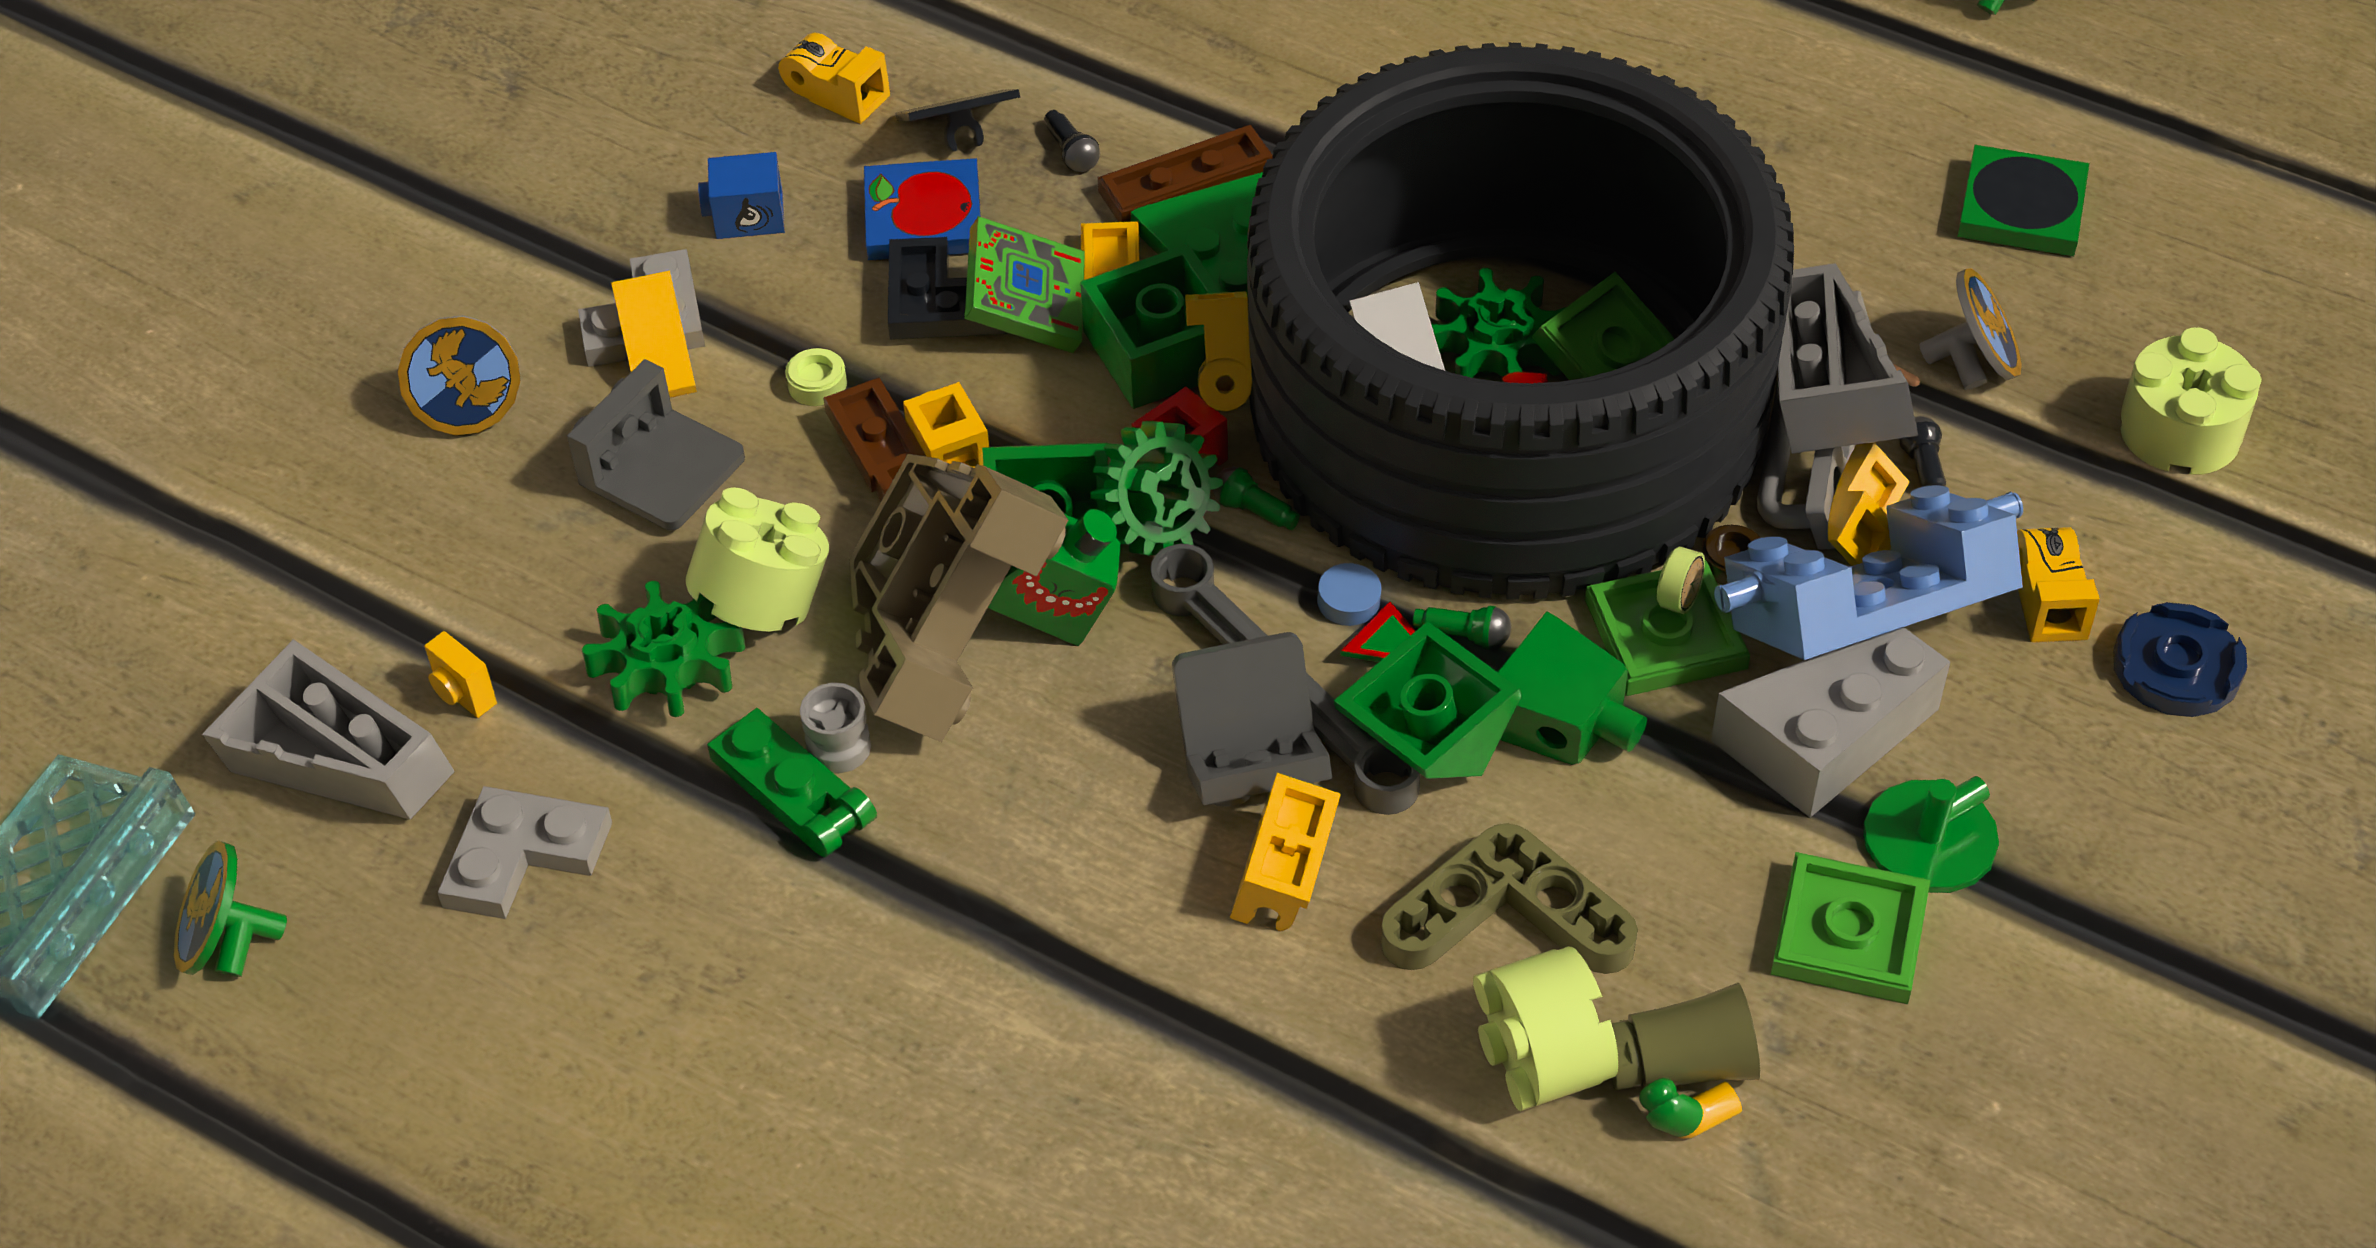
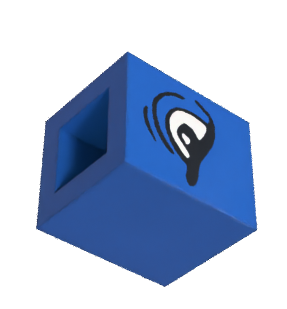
[698,152,785,239]

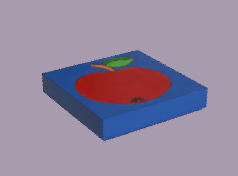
[864,158,981,260]

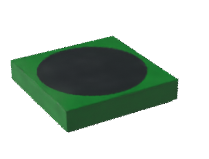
[1957,145,2090,256]

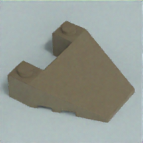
[849,454,1068,743]

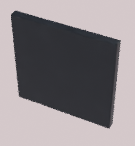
[895,89,1020,151]

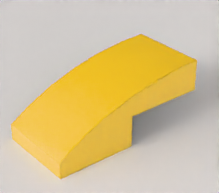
[611,270,697,398]
[1828,443,1910,566]

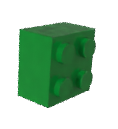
[1080,244,1222,409]

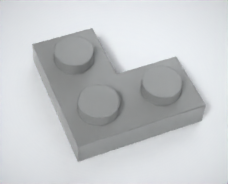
[578,249,705,367]
[438,786,612,919]

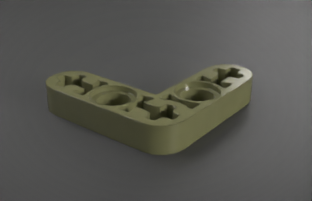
[1381,823,1638,974]

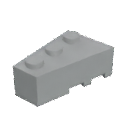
[1778,263,1918,454]
[1711,627,1951,818]
[202,639,455,820]

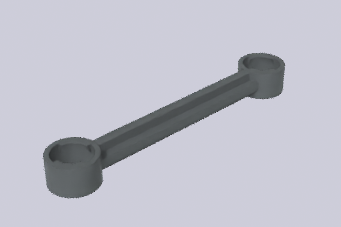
[1151,544,1420,815]

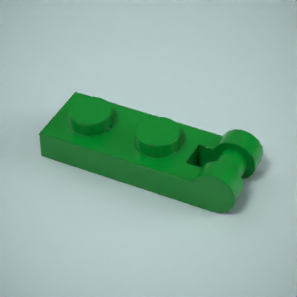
[707,707,877,858]

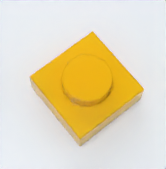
[424,631,497,718]

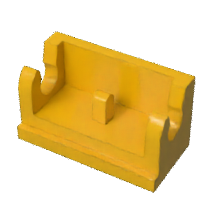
[1230,773,1341,931]

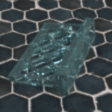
[0,754,195,1019]

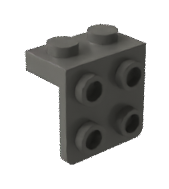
[567,359,745,530]
[1172,632,1332,807]

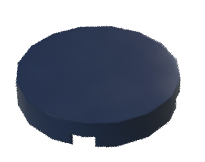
[2113,602,2247,717]

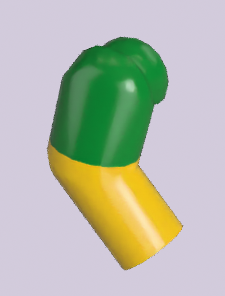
[1639,1078,1742,1139]

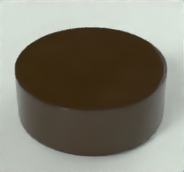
[1701,525,1761,585]

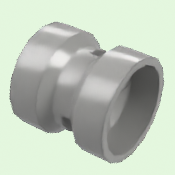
[800,682,871,774]

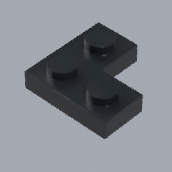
[888,237,1008,340]

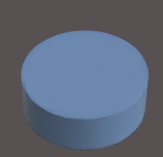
[1317,563,1382,626]

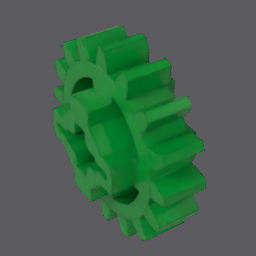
[1091,421,1223,556]

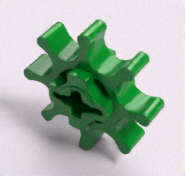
[1431,268,1566,378]
[582,581,746,717]

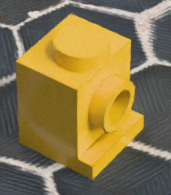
[903,382,989,468]

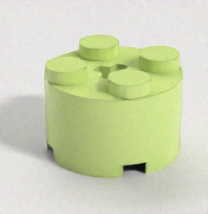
[2120,327,2261,474]
[686,487,829,632]
[1473,946,1618,1111]

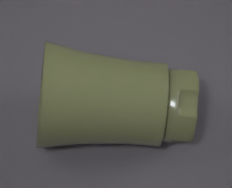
[1611,983,1760,1090]

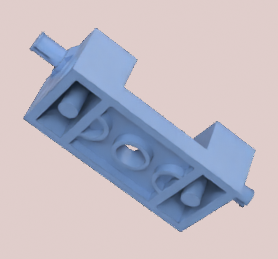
[1714,485,2023,660]

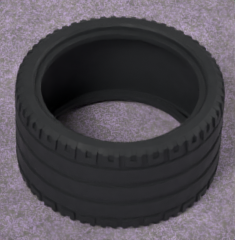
[1247,42,1794,600]

